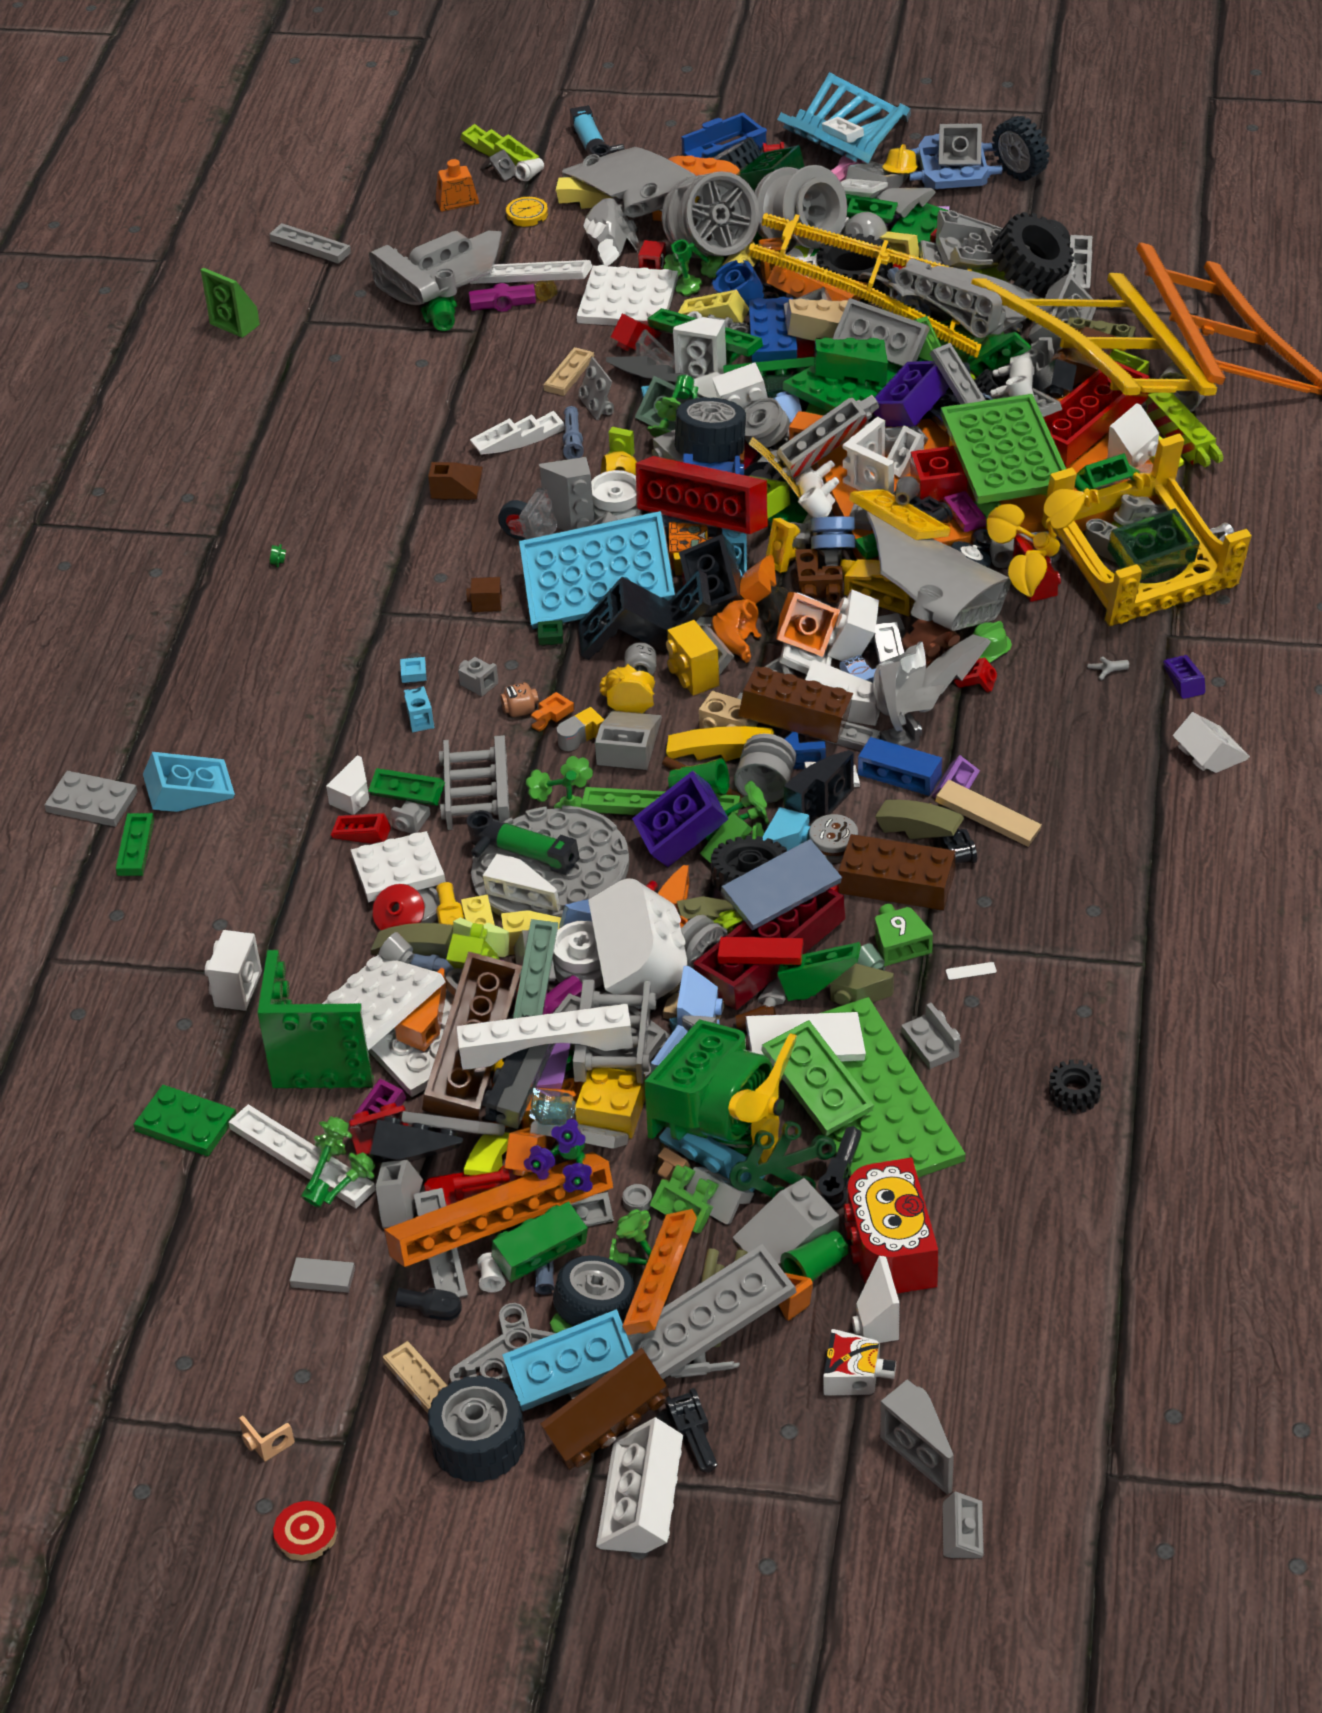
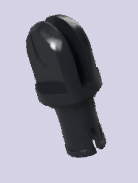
[395,1288,462,1321]

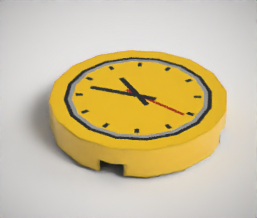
[506,197,548,227]

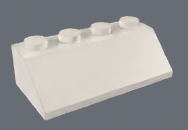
[596,1417,683,1553]

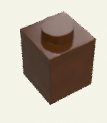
[466,577,502,612]

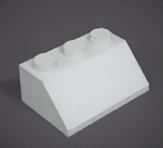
[673,317,726,378]

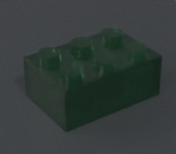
[1107,508,1200,581]

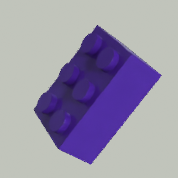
[873,361,950,427]
[632,770,728,867]

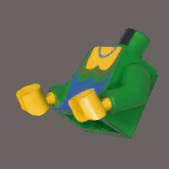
[1074,453,1150,508]

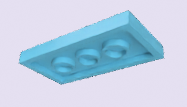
[502,1309,633,1411]

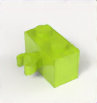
[446,923,499,969]

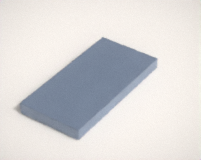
[721,839,842,930]

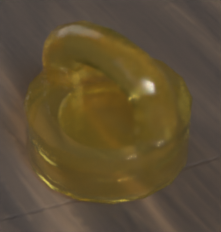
[535,280,557,301]

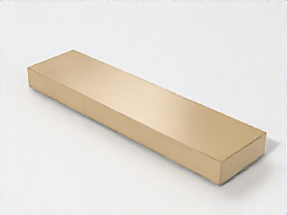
[935,780,1042,847]

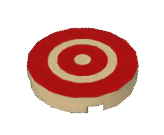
[273,1501,338,1561]

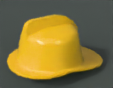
[882,144,918,174]

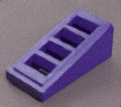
[1163,655,1206,699]

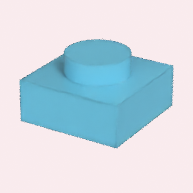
[400,657,427,683]

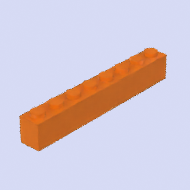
[384,1152,613,1267]

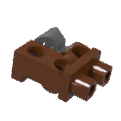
[795,548,843,603]

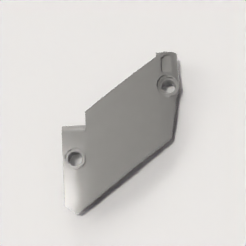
[562,147,696,218]

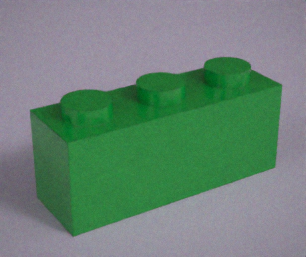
[491,1201,588,1283]

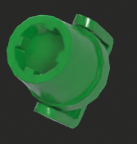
[421,296,458,331]

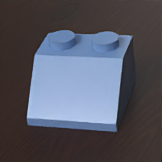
[677,966,723,1026]

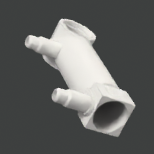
[990,353,1034,397]
[795,460,840,518]

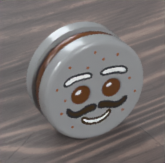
[809,814,858,863]

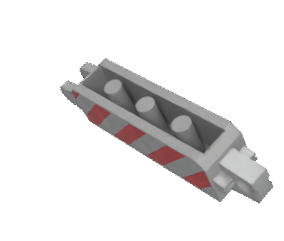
[764,395,879,481]

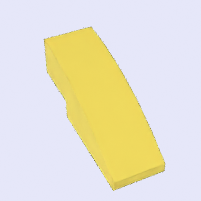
[556,177,617,209]

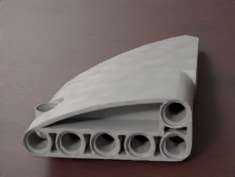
[369,231,502,305]
[866,511,1011,631]

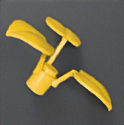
[987,489,1086,597]

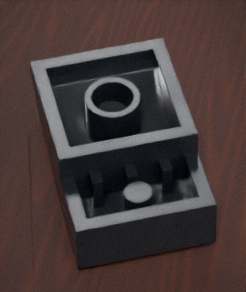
[784,750,854,824]

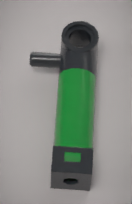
[467,810,580,875]

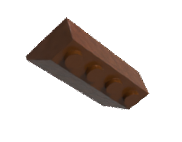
[1050,326,1116,386]
[540,1348,669,1471]

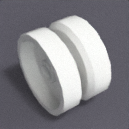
[591,470,643,521]
[553,921,604,988]

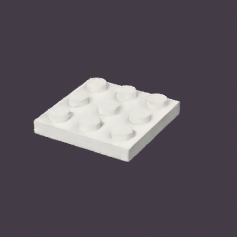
[351,831,446,902]

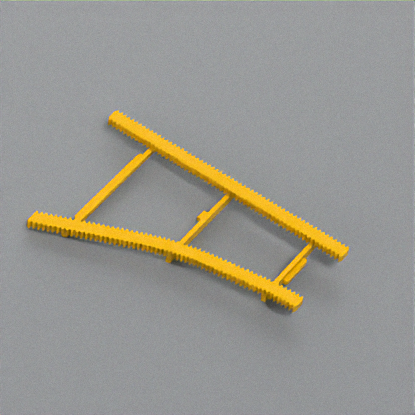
[747,213,981,358]
[971,273,1218,396]

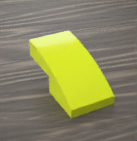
[464,1132,509,1175]

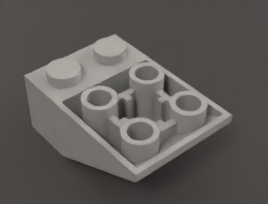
[595,711,662,770]

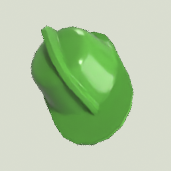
[973,621,1012,663]

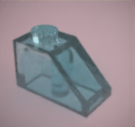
[529,1088,576,1125]

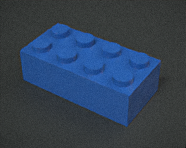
[749,297,797,363]

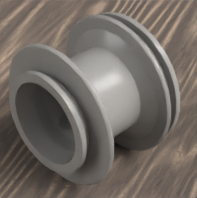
[754,165,847,250]

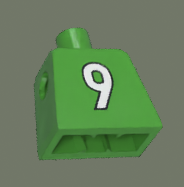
[874,904,933,966]

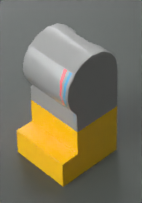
[557,707,604,751]

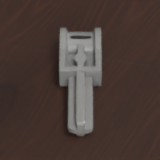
[1113,494,1172,526]

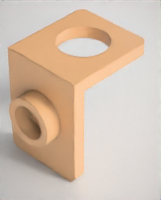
[239,1415,295,1462]

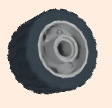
[674,397,746,463]
[428,1375,525,1482]

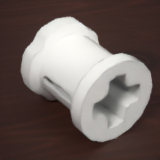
[477,1252,506,1293]

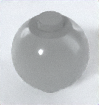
[844,212,888,240]

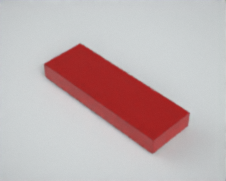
[718,937,804,965]

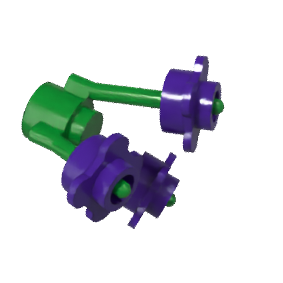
[524,1119,593,1192]

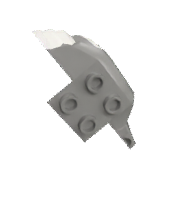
[583,197,639,266]
[873,641,945,731]

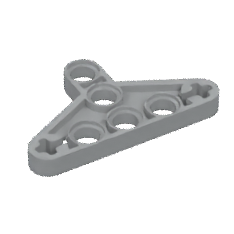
[450,1303,556,1386]

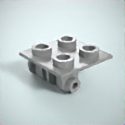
[578,357,614,420]

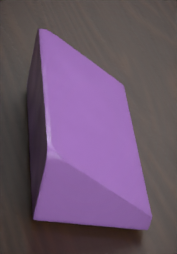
[932,755,980,799]
[536,1043,571,1089]

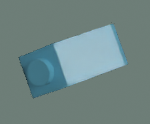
[763,807,810,851]

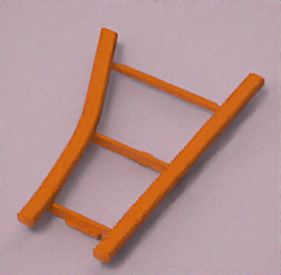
[1136,242,1322,395]

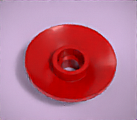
[372,884,425,930]

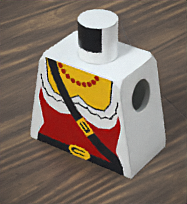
[823,1329,896,1395]

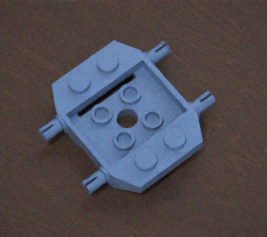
[909,134,1002,189]

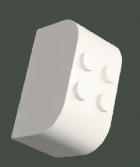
[588,878,687,1009]

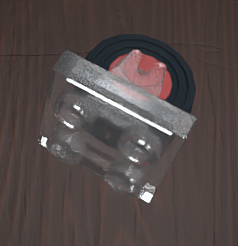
[498,488,557,540]

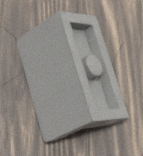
[684,1167,754,1224]

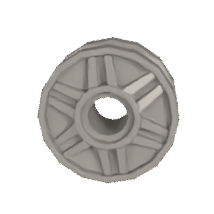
[744,398,790,448]
[681,915,728,969]

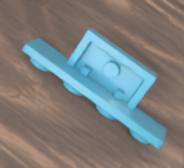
[659,1127,766,1192]

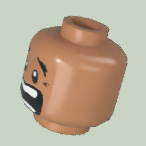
[500,682,539,718]

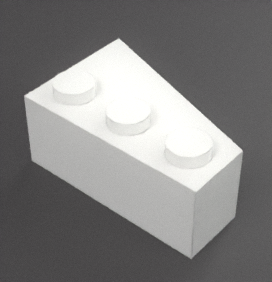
[805,659,880,726]

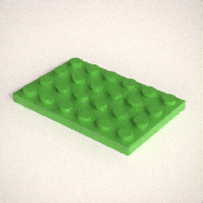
[941,394,1066,504]

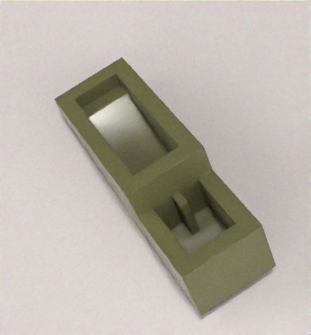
[875,800,964,839]
[370,923,453,959]

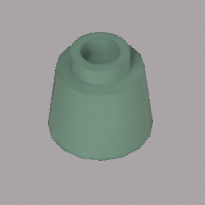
[857,943,885,971]

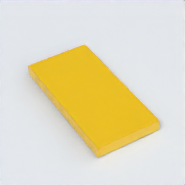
[849,489,950,540]

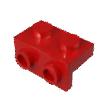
[348,1103,408,1155]

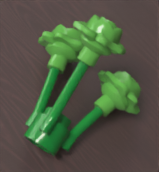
[300,1116,376,1208]

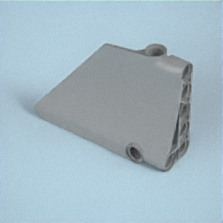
[895,258,1044,338]

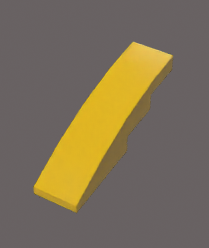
[666,726,774,761]

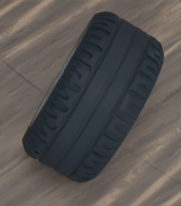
[553,1256,635,1326]

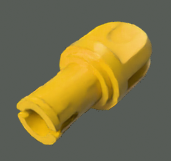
[436,882,464,925]

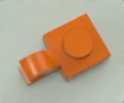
[531,692,574,732]

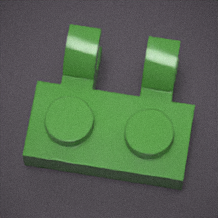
[650,1165,719,1233]

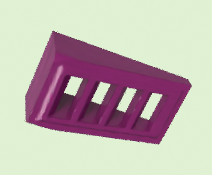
[351,1078,407,1120]

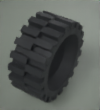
[991,212,1074,294]
[817,234,893,304]

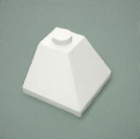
[841,179,888,199]
[852,1256,899,1343]

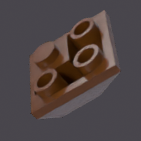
[428,462,483,500]

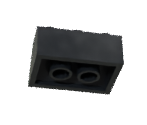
[679,534,744,616]

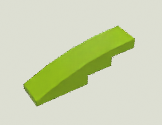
[460,124,539,166]

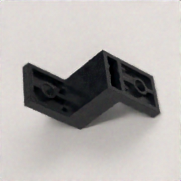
[578,570,711,660]

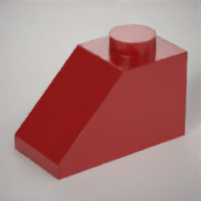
[611,313,661,351]

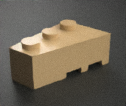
[785,299,848,341]

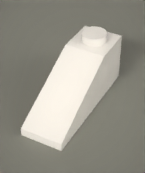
[483,854,560,912]

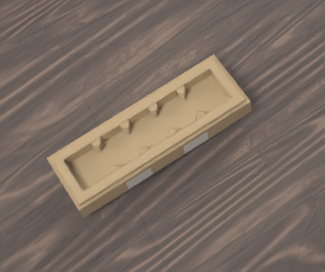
[383,1341,447,1413]

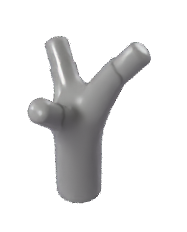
[1087,656,1129,681]

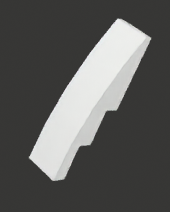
[470,411,565,455]

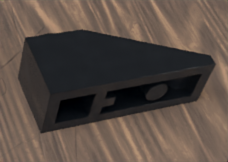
[1032,359,1077,399]

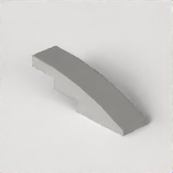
[922,635,991,694]
[413,1188,468,1298]

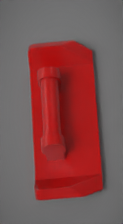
[424,1166,534,1206]

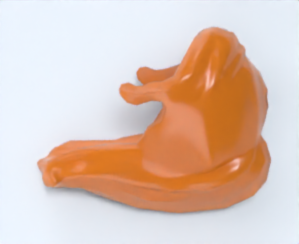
[711,599,761,663]

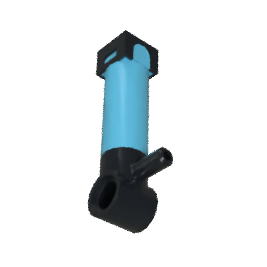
[569,105,625,157]

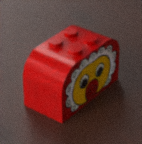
[844,1157,938,1294]

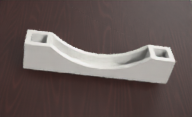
[457,1004,633,1070]

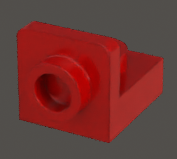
[954,657,997,692]

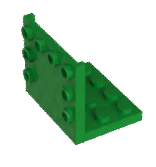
[258,950,374,1089]

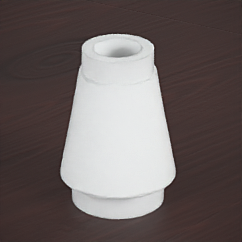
[514,158,544,181]

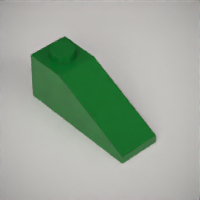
[845,194,898,223]
[967,332,1031,376]
[777,942,861,1001]

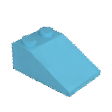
[143,752,235,812]

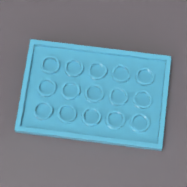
[519,511,675,629]

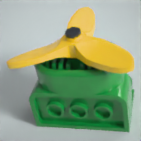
[645,1019,797,1164]

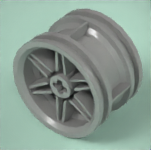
[662,171,760,259]

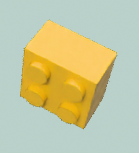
[666,620,720,696]
[575,1067,646,1139]

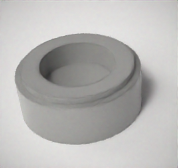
[623,1184,652,1212]

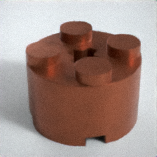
[902,619,960,668]

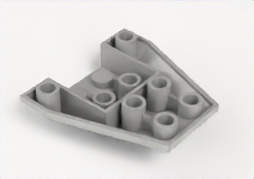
[936,210,1031,270]

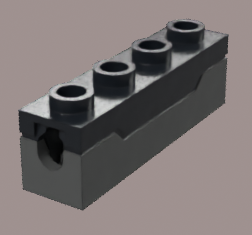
[482,1015,556,1129]

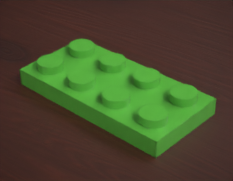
[761,1020,874,1136]

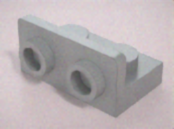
[901,1003,961,1069]

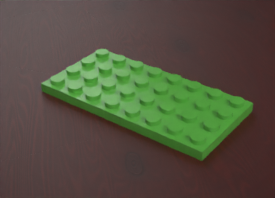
[818,997,966,1178]

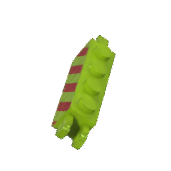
[1145,393,1223,467]

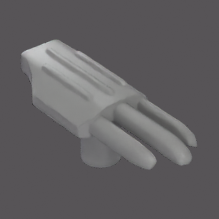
[670,1353,740,1378]

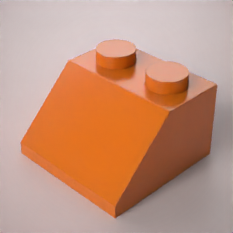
[776,592,840,657]

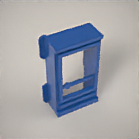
[681,112,767,158]

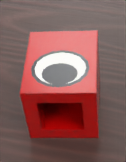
[638,240,666,270]

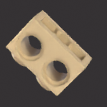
[699,691,758,729]

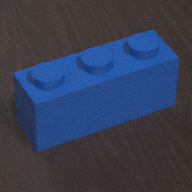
[858,737,942,796]

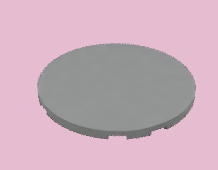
[471,806,629,918]

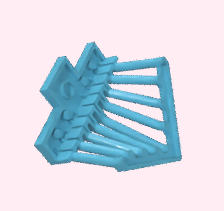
[777,72,911,164]

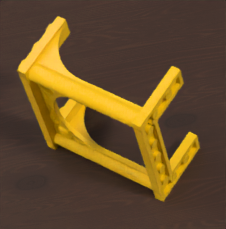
[1042,434,1252,627]

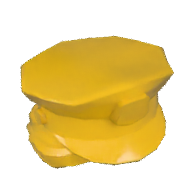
[599,664,655,714]

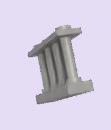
[439,735,510,830]
[573,980,656,1083]

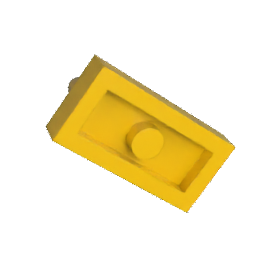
[766,518,801,573]

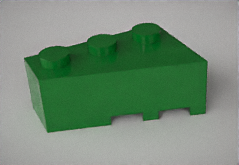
[814,338,888,387]

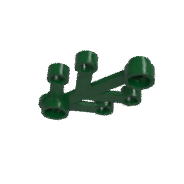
[729,1121,836,1200]

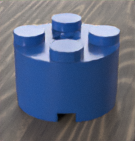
[712,260,764,307]

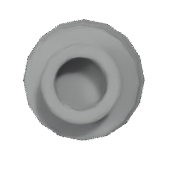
[379,932,415,964]

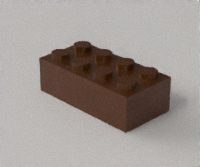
[738,666,853,743]
[839,834,956,911]

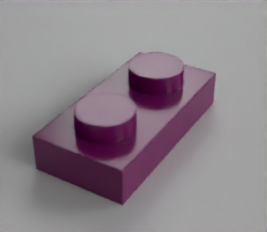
[944,491,986,532]

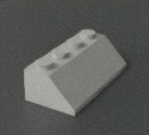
[1028,274,1097,354]

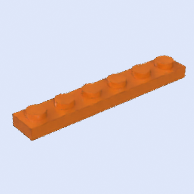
[622,1209,697,1335]

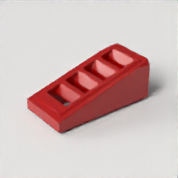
[331,813,391,844]

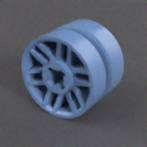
[810,516,855,550]

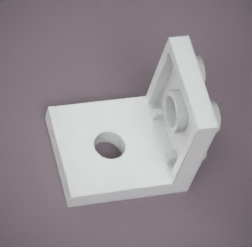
[843,417,894,494]

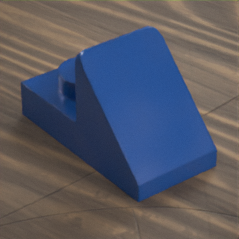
[785,732,826,769]

